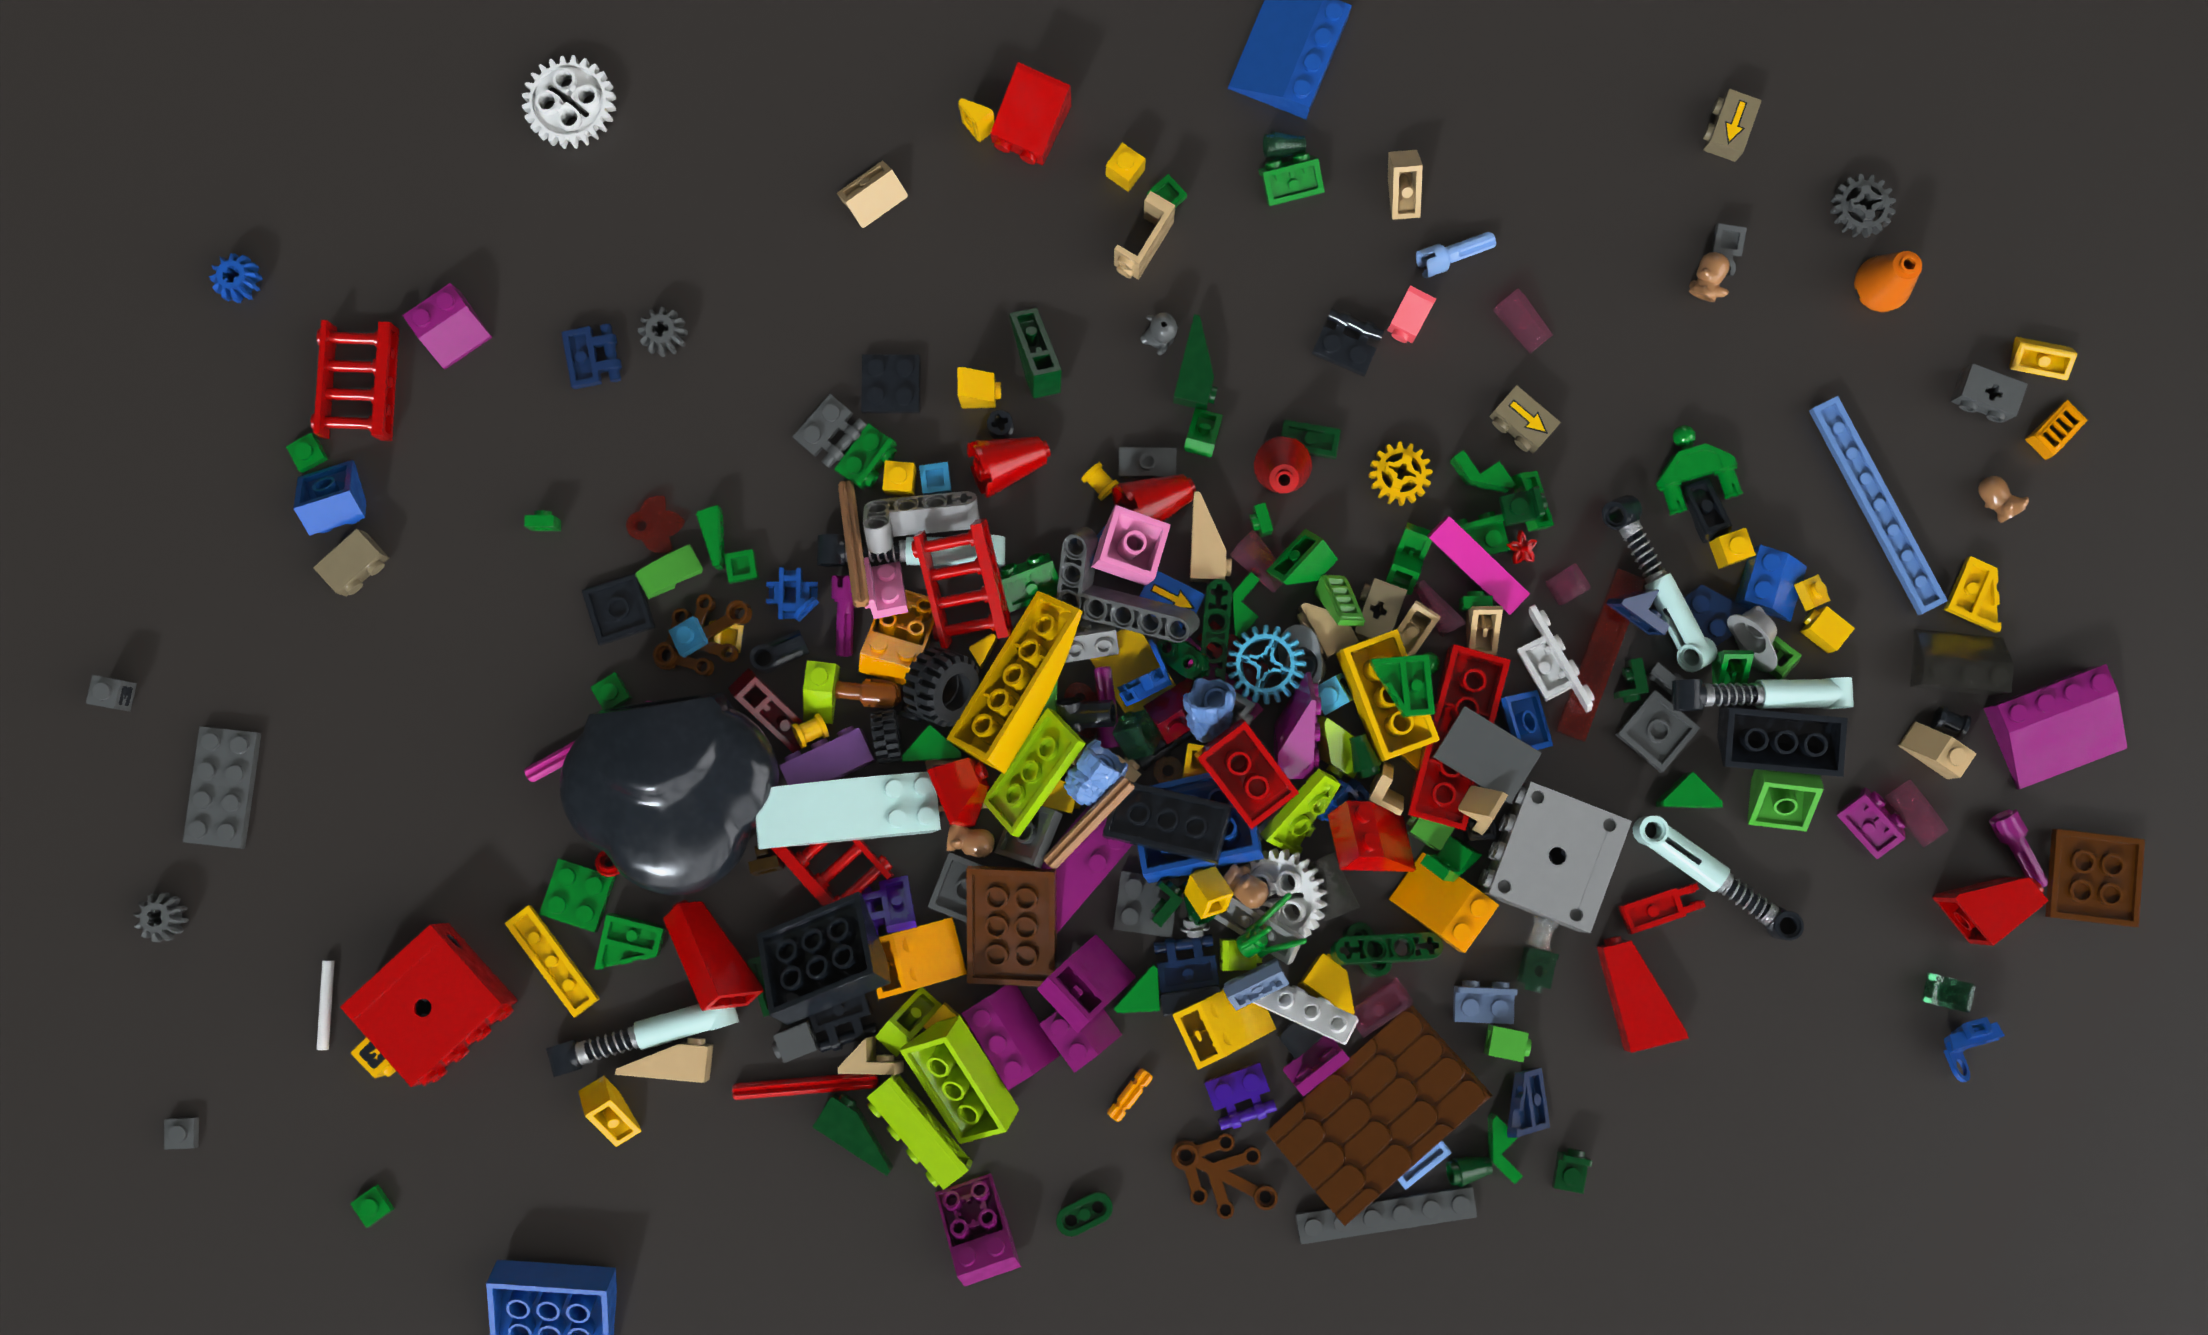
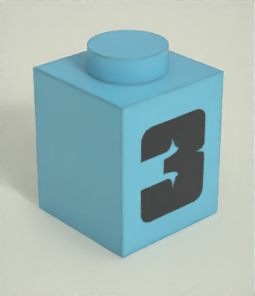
[1318,673,1353,715]

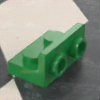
[1258,152,1325,206]
[834,423,897,491]
[1451,511,1511,565]
[1000,553,1059,612]

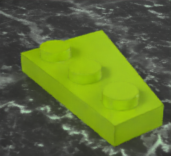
[1260,768,1341,854]

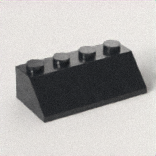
[1717,707,1848,777]

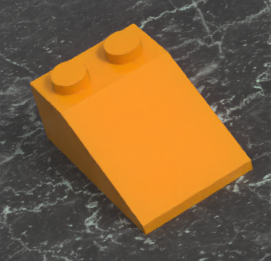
[1388,852,1499,953]

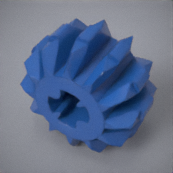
[209,253,263,303]

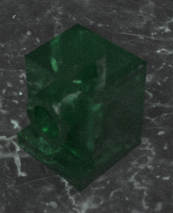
[1517,946,1559,993]

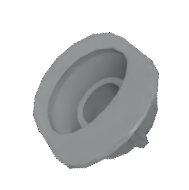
[1727,606,1778,672]
[1278,625,1326,693]

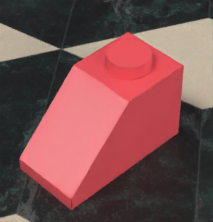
[1387,285,1436,343]

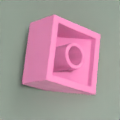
[1091,505,1171,586]

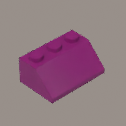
[961,985,1060,1090]

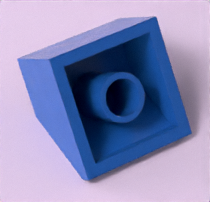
[293,460,367,536]
[1735,545,1807,622]

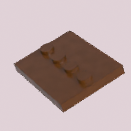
[966,866,1057,987]

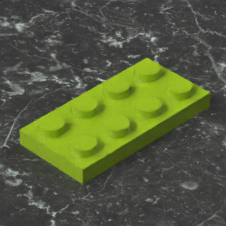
[984,708,1086,837]

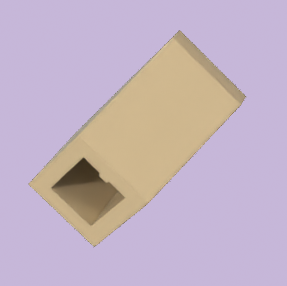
[1297,603,1359,660]

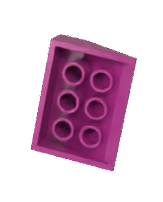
[1983,664,2127,790]

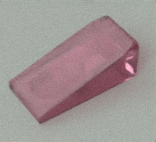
[1493,288,1553,354]
[1230,530,1283,593]
[1546,564,1591,606]
[1414,580,1466,637]
[1354,978,1413,1038]

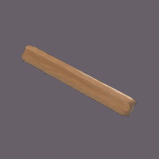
[1043,776,1135,869]

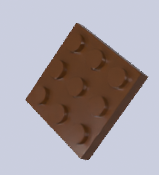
[2045,829,2145,928]

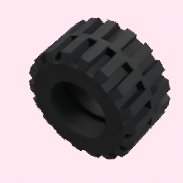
[903,647,981,727]

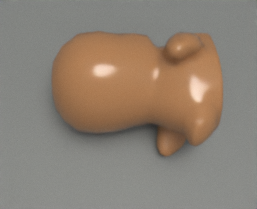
[1689,252,1730,302]
[1978,476,2029,523]
[947,824,995,858]
[1223,864,1269,909]

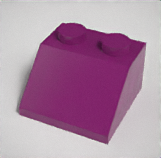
[402,283,492,369]
[1039,1009,1122,1073]

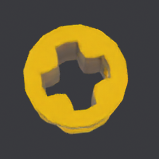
[1081,462,1119,500]
[791,713,829,748]

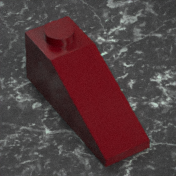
[728,668,804,753]

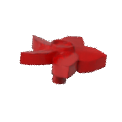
[1506,530,1537,564]

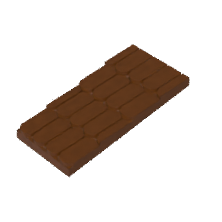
[1265,1005,1493,1226]

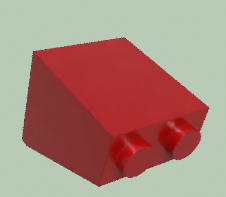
[990,62,1072,166]
[1932,877,2049,946]

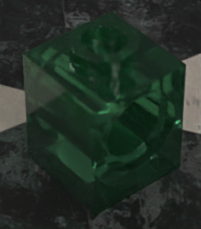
[1112,709,1162,760]

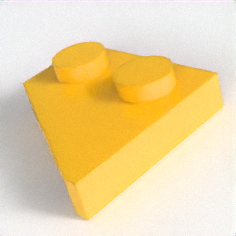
[1944,556,2002,633]

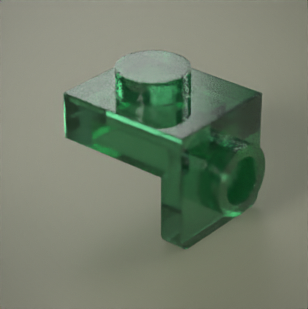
[1922,973,1976,1013]

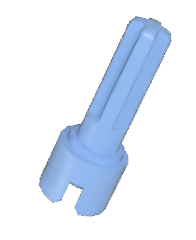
[1416,232,1496,278]

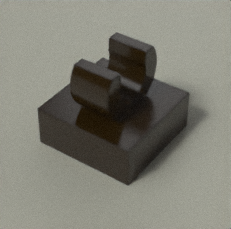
[748,845,784,876]

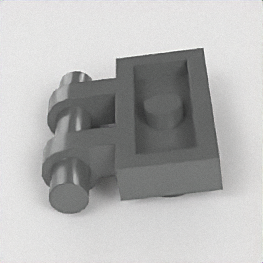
[793,394,867,469]

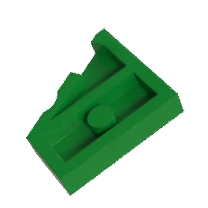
[1370,654,1435,717]
[594,912,666,970]

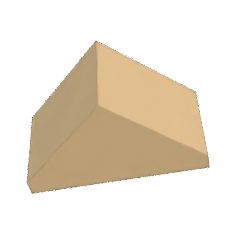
[1466,606,1503,655]

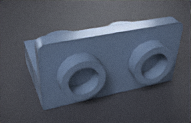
[1223,958,1289,1010]
[1453,980,1518,1024]

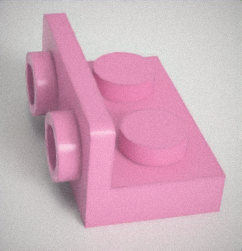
[864,557,908,619]

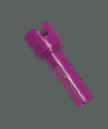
[831,575,854,657]
[1094,666,1128,748]
[1989,809,2048,888]

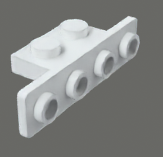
[1517,604,1595,713]
[1253,985,1359,1045]

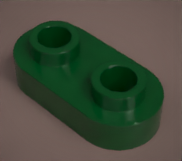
[1157,639,1209,680]
[1343,923,1392,978]
[1056,1191,1113,1237]

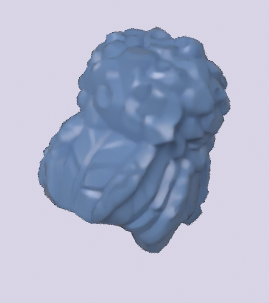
[1183,678,1236,742]
[1064,739,1128,807]

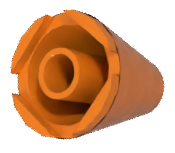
[1854,251,1922,312]

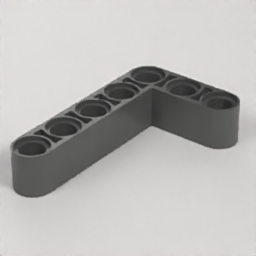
[1056,527,1200,643]

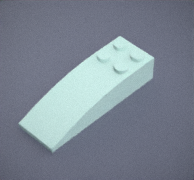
[756,771,941,849]

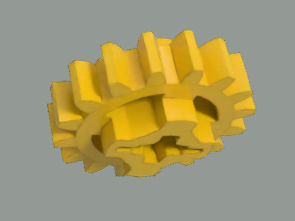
[1368,442,1433,506]

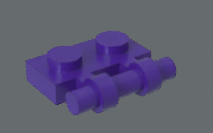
[861,875,917,935]
[1204,1062,1277,1131]

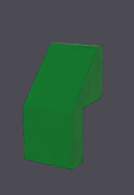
[1450,450,1516,493]
[1385,522,1432,595]
[1231,572,1260,640]
[1420,836,1482,882]
[1487,1112,1523,1184]

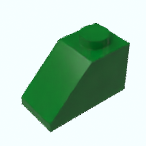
[1266,528,1338,585]

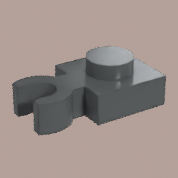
[1711,223,1747,276]

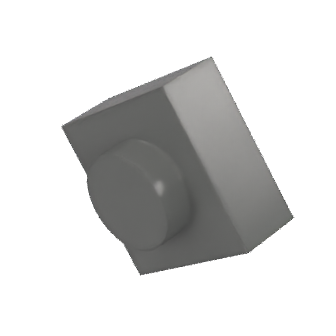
[164,1117,199,1150]

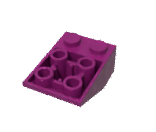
[1273,672,1321,779]
[1037,934,1136,1033]
[935,1173,1021,1287]

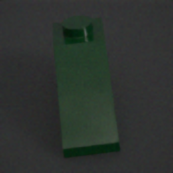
[1010,308,1062,399]
[1173,314,1218,410]
[812,1093,893,1176]

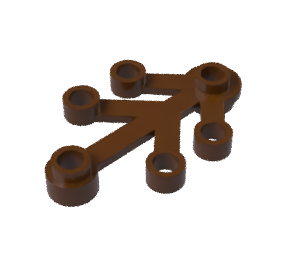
[653,594,752,677]
[1171,1132,1278,1219]

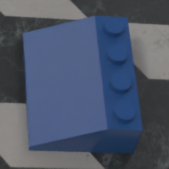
[1228,0,1352,119]
[1137,773,1264,883]
[486,1260,617,1335]

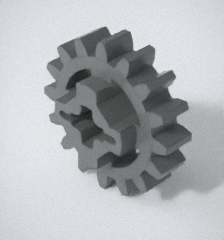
[1830,174,1896,238]

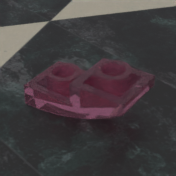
[1885,780,1949,848]

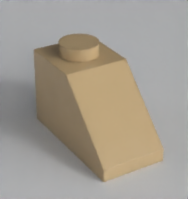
[1388,150,1423,220]
[1898,722,1977,779]

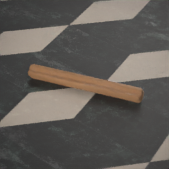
[838,480,869,608]

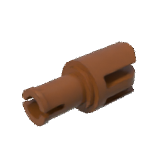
[835,678,903,709]

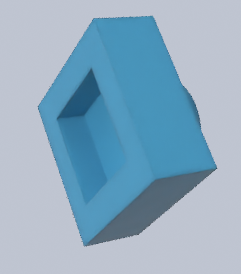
[919,462,952,495]
[668,616,709,657]

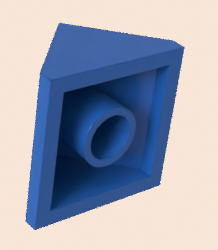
[1497,690,1554,750]

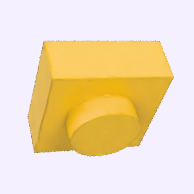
[1794,574,1831,611]

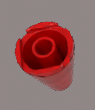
[967,436,1051,498]
[1254,436,1312,494]
[1112,474,1196,521]

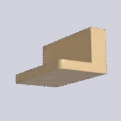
[837,160,908,228]
[1369,761,1404,816]

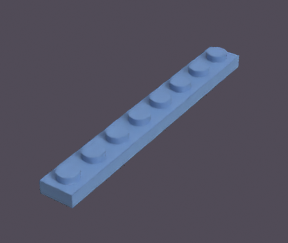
[1809,396,1948,615]

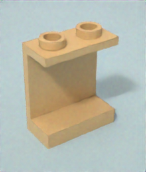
[1114,191,1176,280]

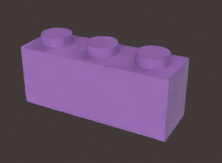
[779,726,877,785]

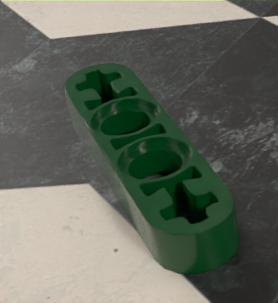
[1201,579,1232,682]
[1330,932,1443,965]

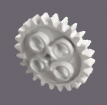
[522,55,616,149]
[1244,848,1328,938]

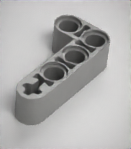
[863,491,980,554]

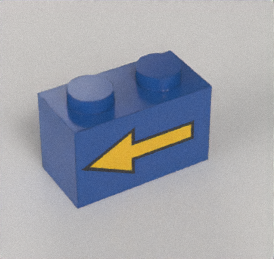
[1139,570,1205,628]

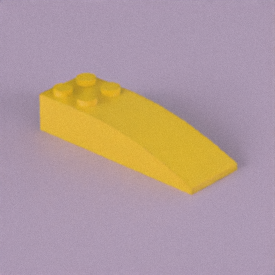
[946,591,1083,774]

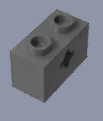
[1950,364,2028,423]

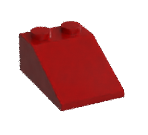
[1194,718,1299,830]
[1328,801,1416,872]

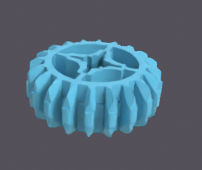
[1226,625,1307,705]

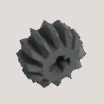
[637,307,688,357]
[133,892,189,943]

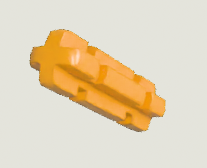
[1107,1068,1153,1122]

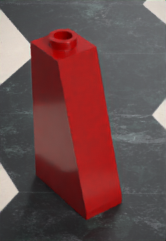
[663,900,764,1011]
[1596,936,1689,1053]

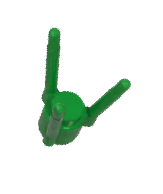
[1236,892,1307,958]

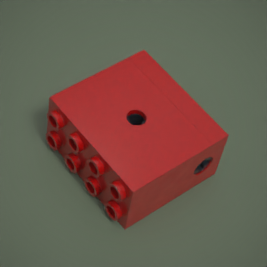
[340,923,518,1087]

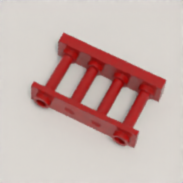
[310,320,400,441]
[911,518,1014,649]
[771,840,895,906]

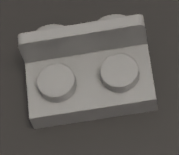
[1065,618,1119,663]

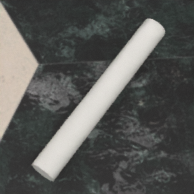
[316,960,335,1050]

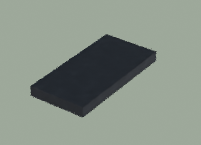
[1102,782,1233,864]

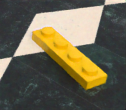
[504,905,600,1018]

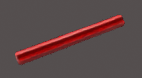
[732,1074,879,1100]

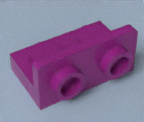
[1837,787,1906,859]
[1283,1036,1350,1096]

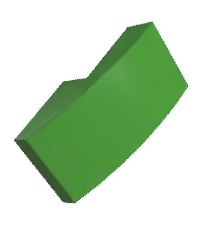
[635,544,703,599]

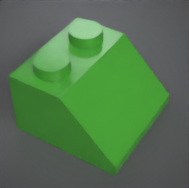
[1747,769,1824,832]

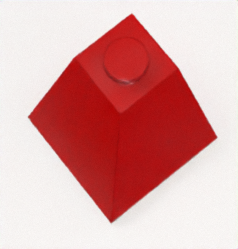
[927,758,989,828]

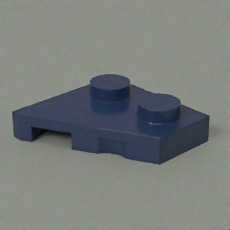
[1684,585,1749,646]
[1507,1068,1550,1138]

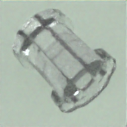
[1525,916,1559,952]

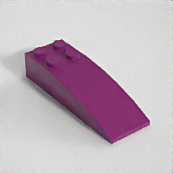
[1035,804,1133,933]

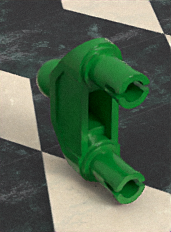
[1655,425,1743,516]

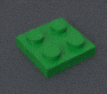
[539,858,616,933]

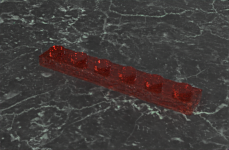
[1556,569,1645,742]

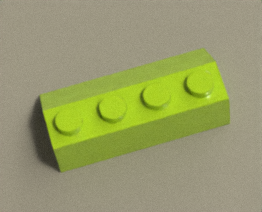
[899,1015,1020,1144]
[867,1074,973,1190]

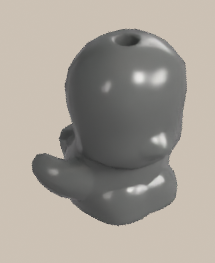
[1140,312,1178,355]

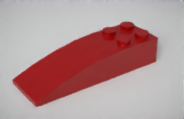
[1407,644,1511,831]

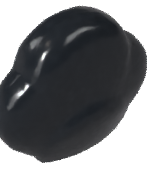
[560,692,779,895]

